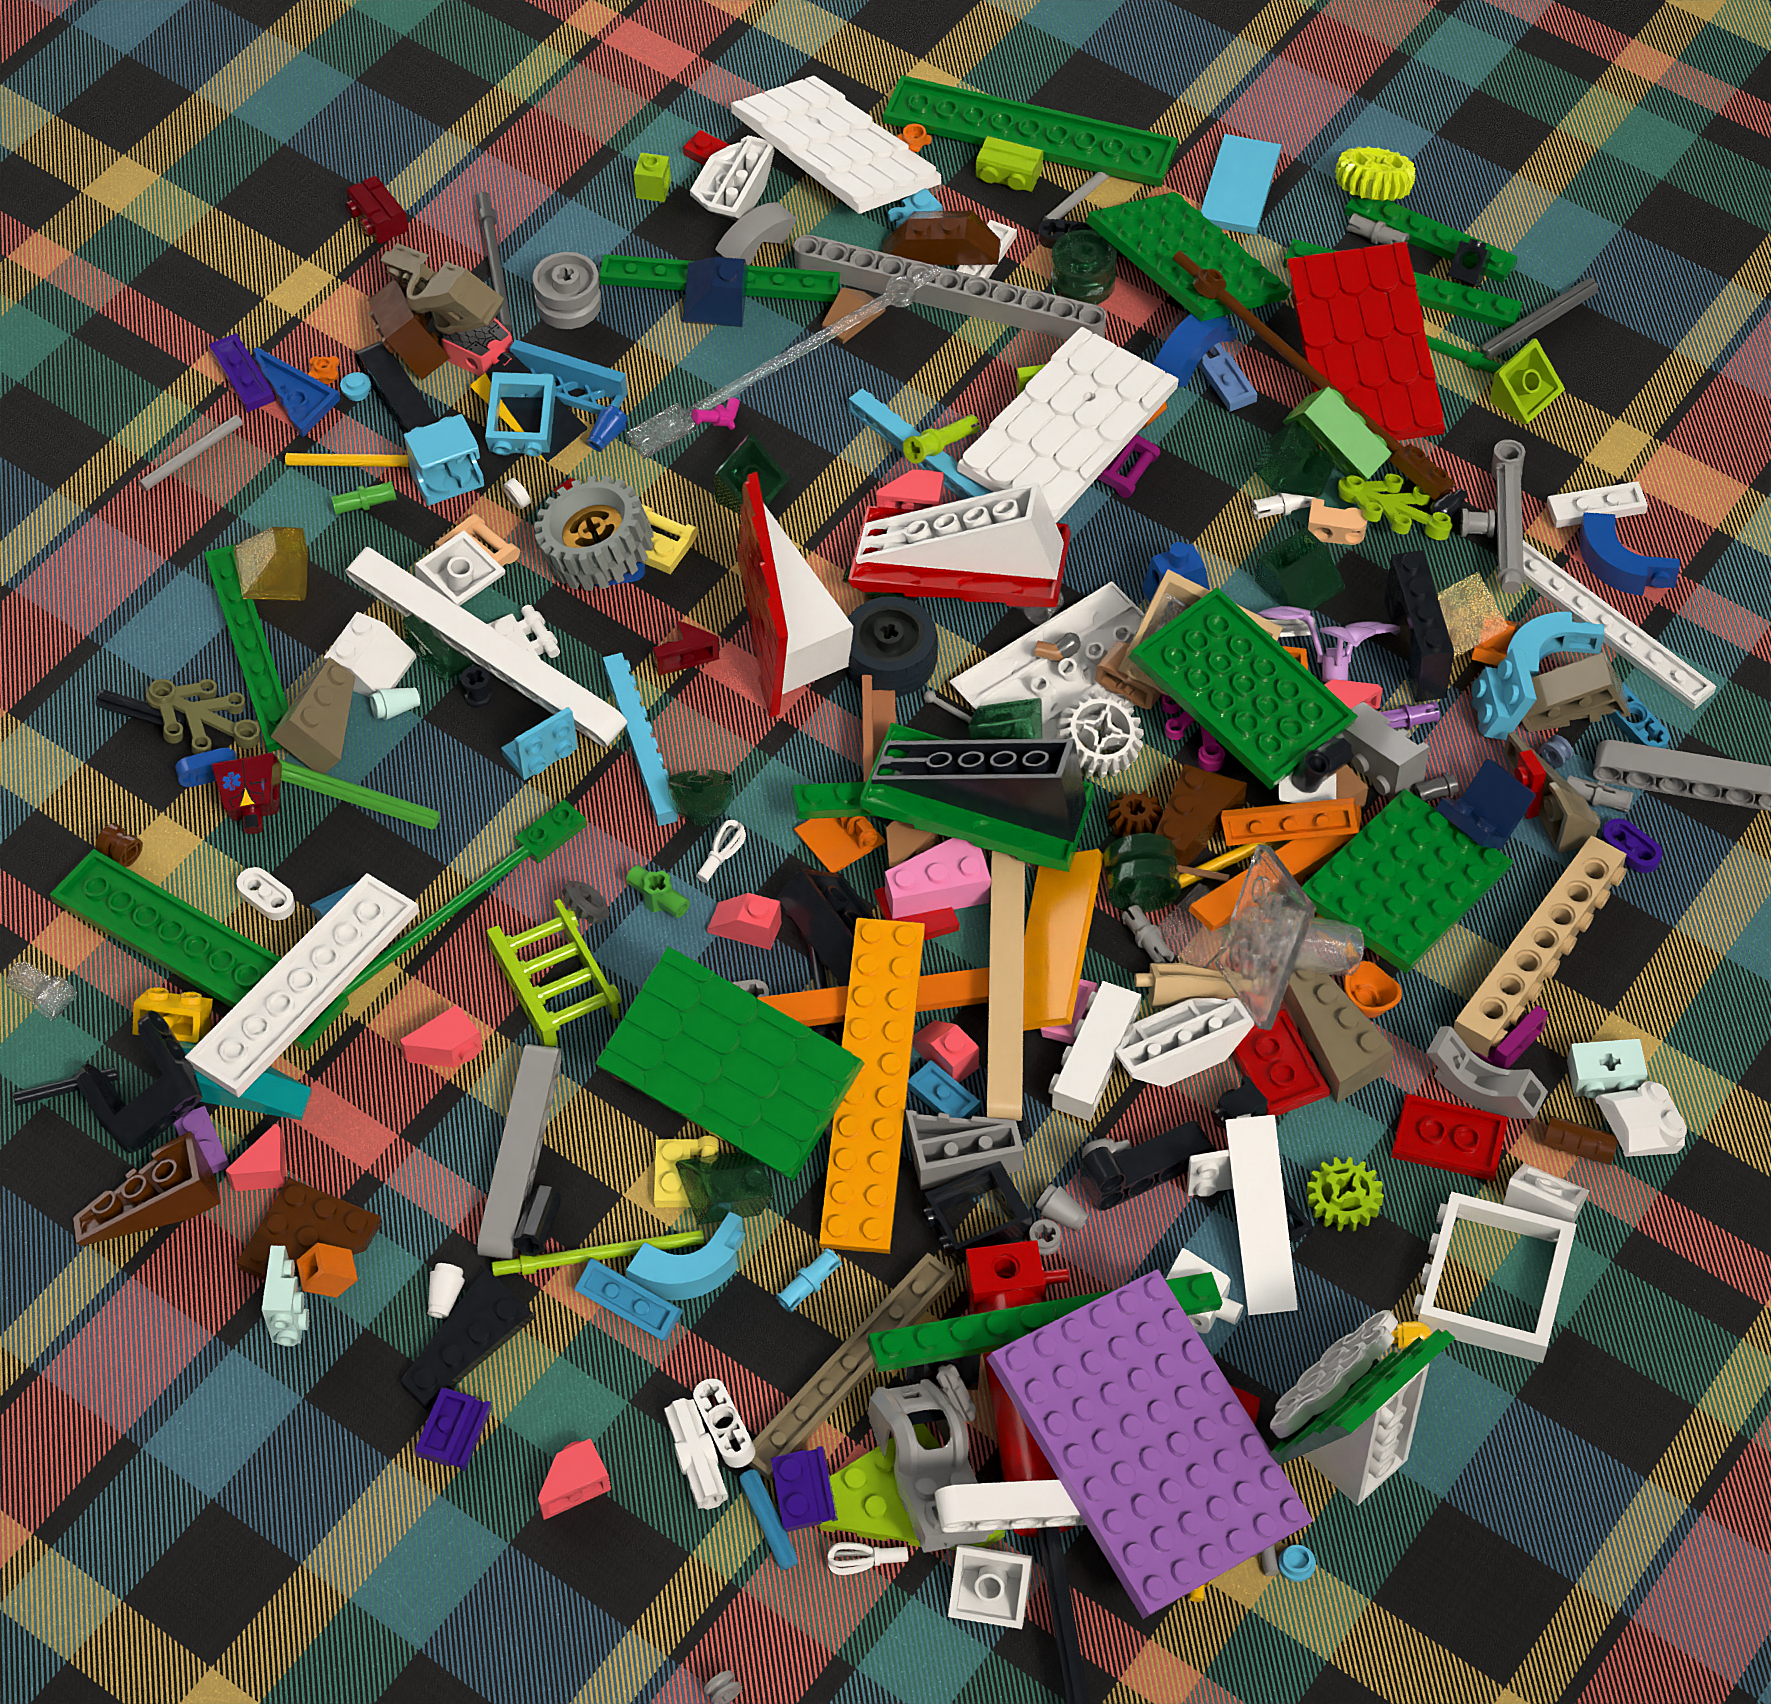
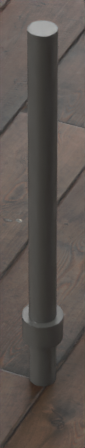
[478,192,512,332]

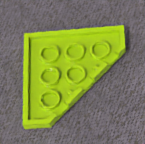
[817,1423,1005,1550]

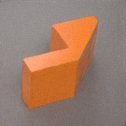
[1472,615,1518,666]

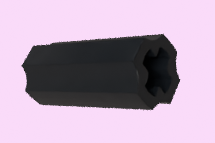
[514,1185,561,1257]

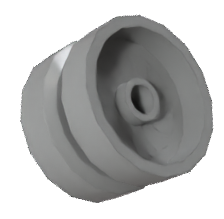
[532,252,602,329]

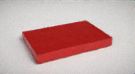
[1231,1009,1330,1117]
[1391,1093,1508,1181]

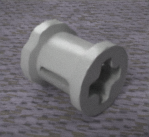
[1460,508,1495,538]

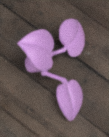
[1257,606,1400,682]

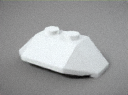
[690,136,775,221]
[1116,998,1254,1087]

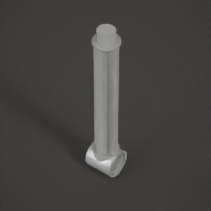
[1491,440,1526,594]

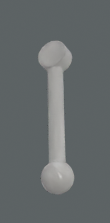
[923,690,982,730]

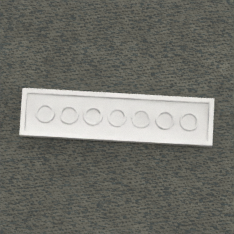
[185,873,419,1098]

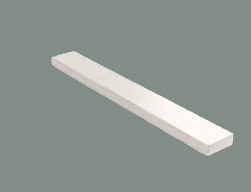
[1523,540,1716,711]

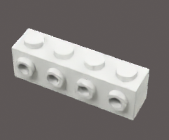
[1049,981,1141,1122]

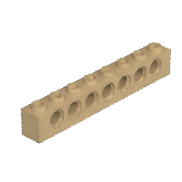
[1453,835,1627,1057]

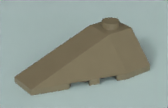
[1503,732,1600,854]

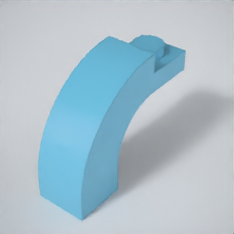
[1506,612,1604,677]
[626,1211,745,1300]

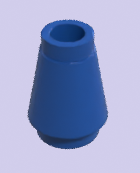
[586,405,628,452]

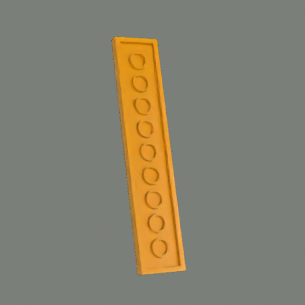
[819,918,925,1254]

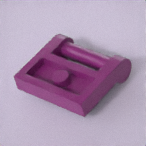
[1097,434,1160,498]

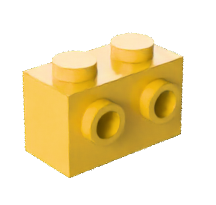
[132,987,213,1043]

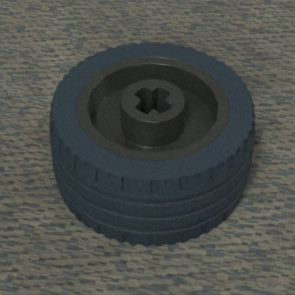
[845,596,938,697]

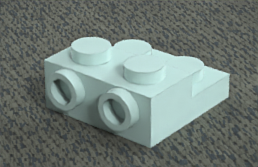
[262,1246,309,1346]

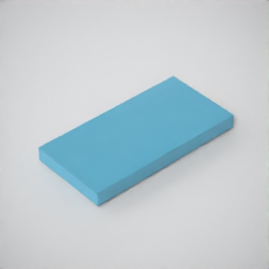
[1201,134,1282,235]

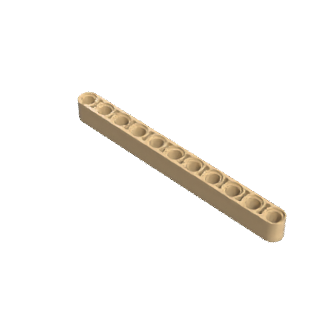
[987,851,1025,1121]

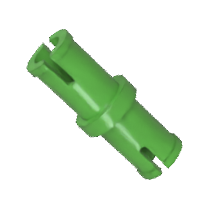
[331,481,397,516]

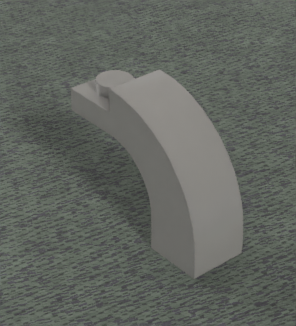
[1426,1026,1548,1119]

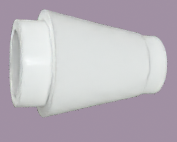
[427,1263,465,1319]

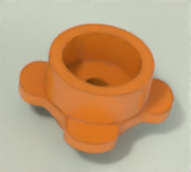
[897,124,932,152]
[308,356,339,385]

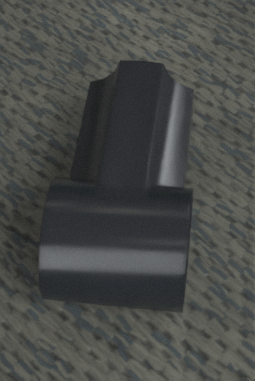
[1292,736,1354,793]

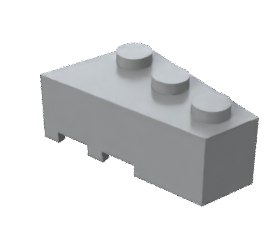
[1337,701,1430,801]
[906,1110,1024,1190]

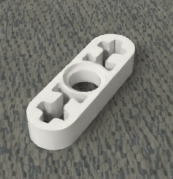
[693,1379,755,1468]

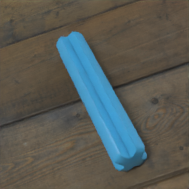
[739,1469,798,1570]

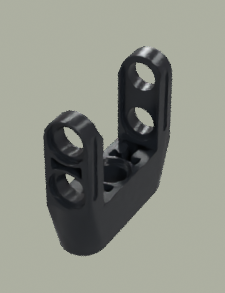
[74,1010,203,1153]

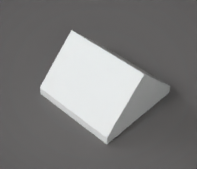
[1503,1163,1589,1223]
[948,1544,1032,1629]

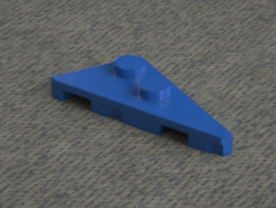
[253,347,341,437]

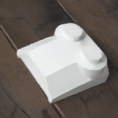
[1595,1081,1687,1157]

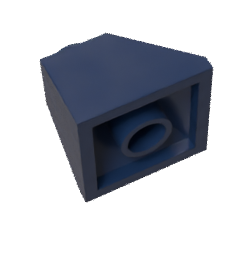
[682,257,748,327]

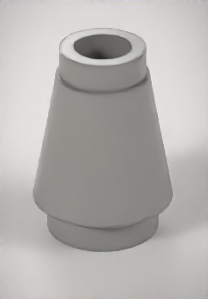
[1035,1184,1090,1232]

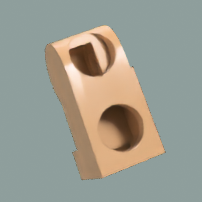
[1306,498,1368,545]

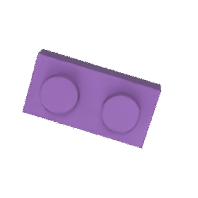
[174,1106,230,1173]

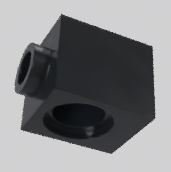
[1448,238,1492,288]

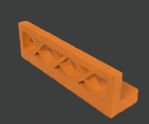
[1221,797,1361,846]

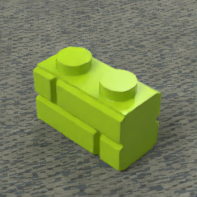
[976,136,1043,192]

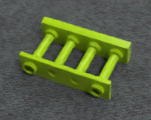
[486,899,622,1047]

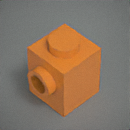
[296,1243,358,1298]

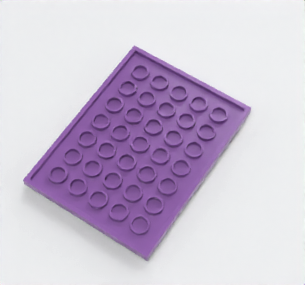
[986,1269,1313,1619]

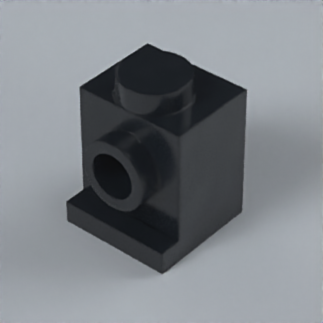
[1211,1076,1268,1131]

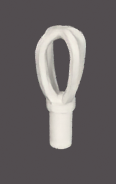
[696,820,746,883]
[827,1542,908,1575]

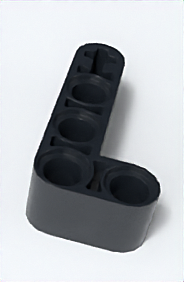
[1080,1121,1216,1211]

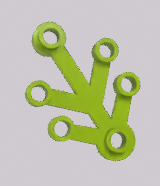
[1338,473,1452,540]

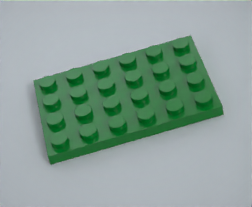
[1086,192,1291,322]
[1129,587,1358,790]
[1296,789,1514,974]

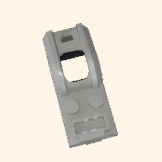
[867,1379,994,1553]

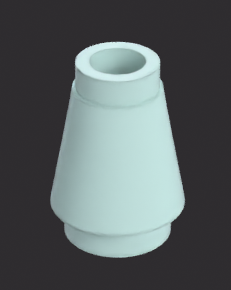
[370,687,420,720]

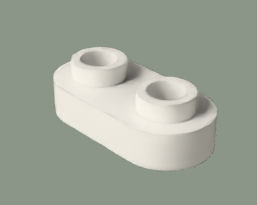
[237,867,295,920]

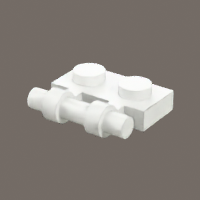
[487,605,560,659]

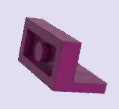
[1471,1005,1549,1070]

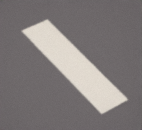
[1225,1115,1298,1315]

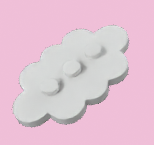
[1270,1310,1398,1438]

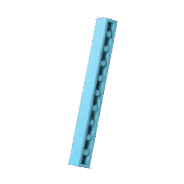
[849,388,994,500]
[603,653,680,826]

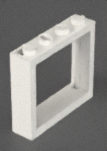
[1412,1192,1577,1363]

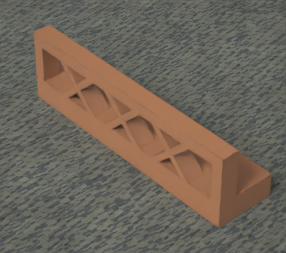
[862,675,896,782]

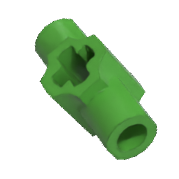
[626,865,690,919]

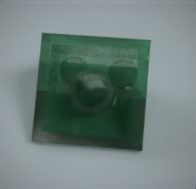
[675,1152,774,1225]

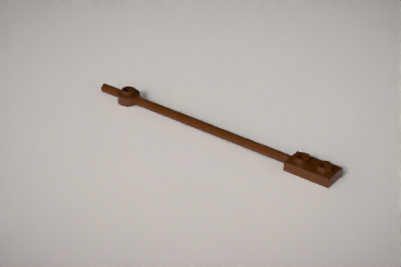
[1173,250,1456,501]

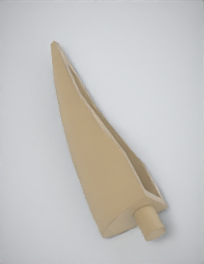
[1134,963,1281,1008]

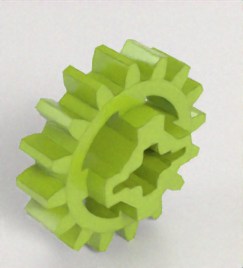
[1306,1157,1384,1231]

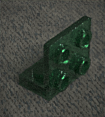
[402,614,475,683]

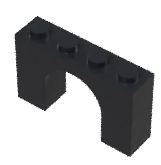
[1384,550,1454,703]

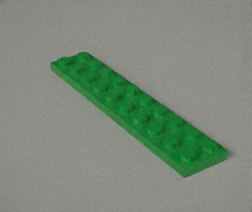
[883,75,1178,187]
[50,849,350,1051]

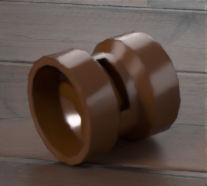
[95,823,143,867]

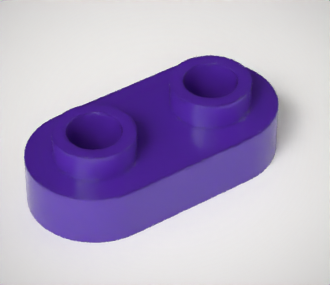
[1601,818,1662,873]

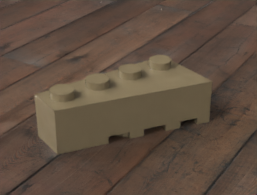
[1279,953,1394,1104]

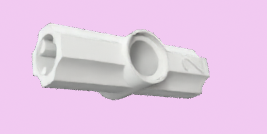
[664,1398,728,1510]

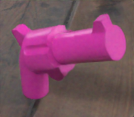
[691,397,740,430]

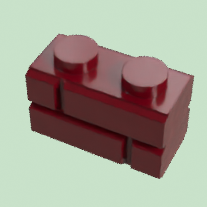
[345,175,409,244]

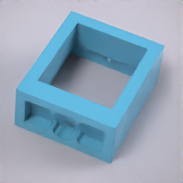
[485,372,557,456]

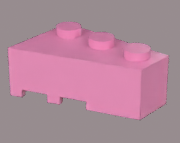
[885,838,991,919]

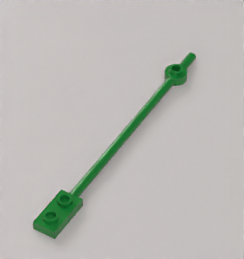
[341,799,587,997]

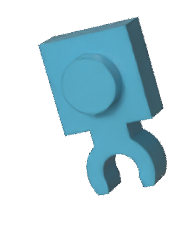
[888,188,943,228]

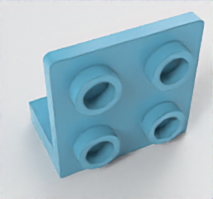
[501,707,578,780]

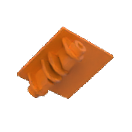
[794,816,886,873]

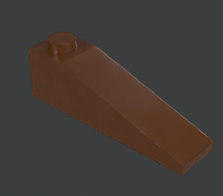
[73,1131,221,1246]

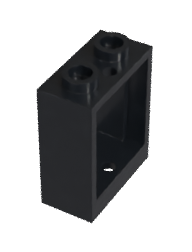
[921,1161,1032,1266]

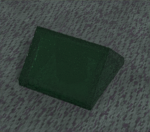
[713,433,790,515]
[968,698,1043,740]

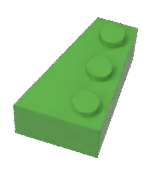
[1282,386,1392,481]

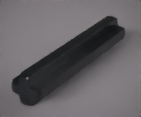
[96,689,187,729]

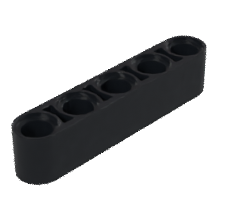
[354,340,439,434]

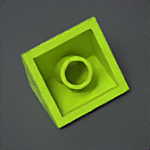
[1489,338,1565,424]

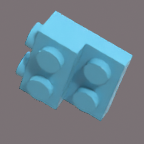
[1471,648,1537,740]

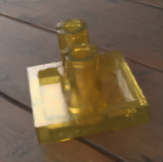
[1437,572,1508,659]

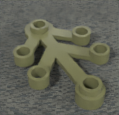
[146,679,260,755]

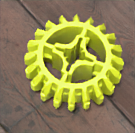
[1335,146,1416,202]

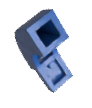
[1153,313,1239,387]
[1579,512,1680,596]

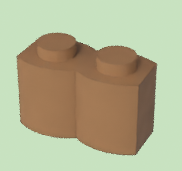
[1095,641,1162,709]

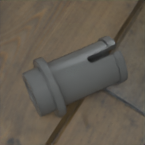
[1414,772,1459,802]

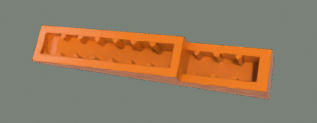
[1188,833,1356,932]

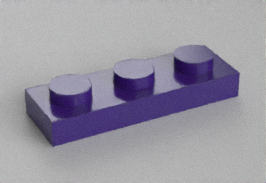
[209,333,275,413]

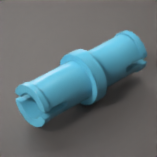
[776,1248,842,1313]

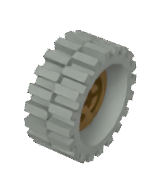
[534,475,654,591]

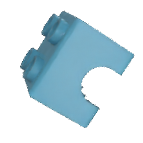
[404,414,484,506]

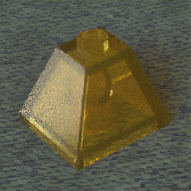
[233,527,308,600]

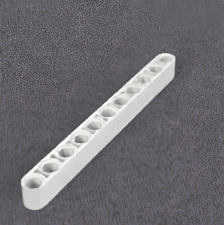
[345,547,628,748]

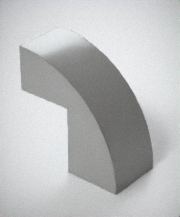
[715,202,797,265]

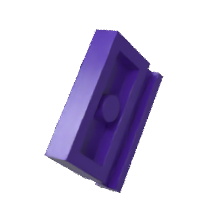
[415,1387,492,1471]
[771,1446,838,1532]

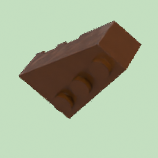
[368,278,450,380]
[1150,764,1247,867]

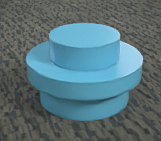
[340,372,371,401]
[1278,1545,1316,1582]

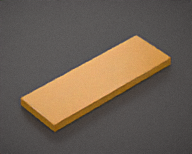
[1023,849,1104,1031]

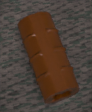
[1543,1116,1618,1165]

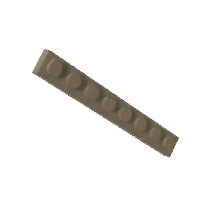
[748,1253,955,1481]

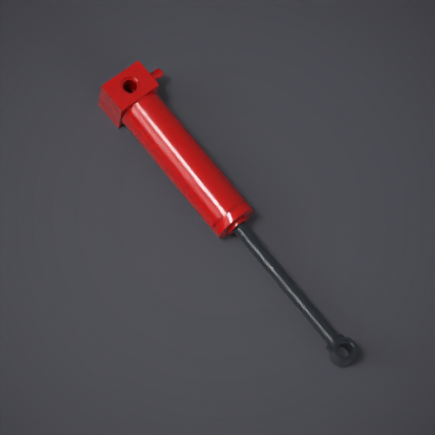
[966,1240,1090,1704]

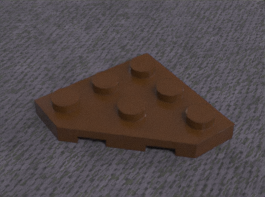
[236,1178,382,1281]

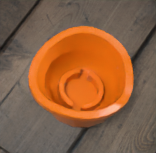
[1344,961,1402,1018]

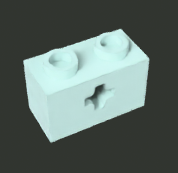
[1567,1039,1648,1098]

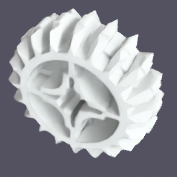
[1055,691,1144,779]

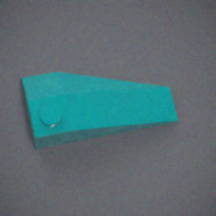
[179,1041,312,1121]

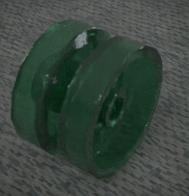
[1050,230,1117,305]
[1103,833,1181,913]

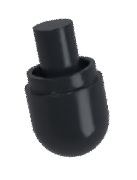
[1429,488,1467,519]

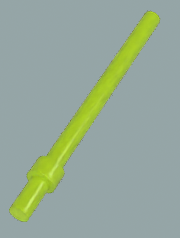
[492,1230,704,1276]

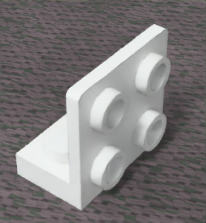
[1187,1114,1251,1196]

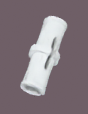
[1252,486,1317,520]

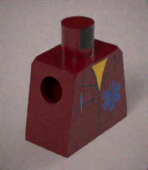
[212,752,282,834]

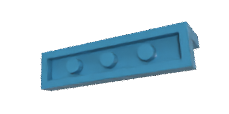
[510,339,628,415]

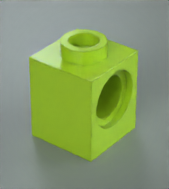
[634,153,671,202]

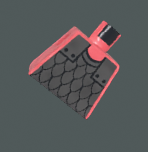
[442,318,513,377]

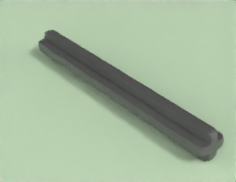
[1479,278,1599,360]

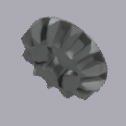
[562,881,610,925]

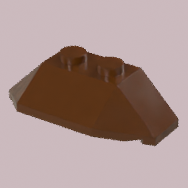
[881,210,1001,265]

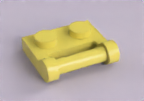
[642,504,698,575]
[654,1136,719,1208]

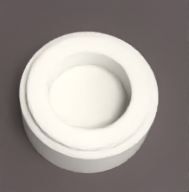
[503,478,531,509]

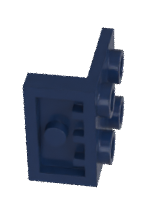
[1436,759,1536,850]

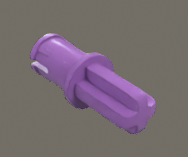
[1380,701,1440,730]

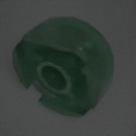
[667,769,733,826]

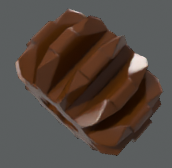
[1107,788,1164,845]

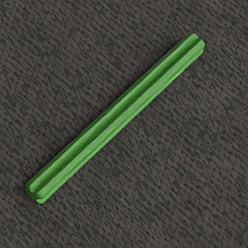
[277,758,440,829]

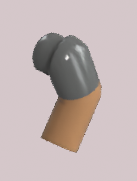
[1034,632,1081,662]

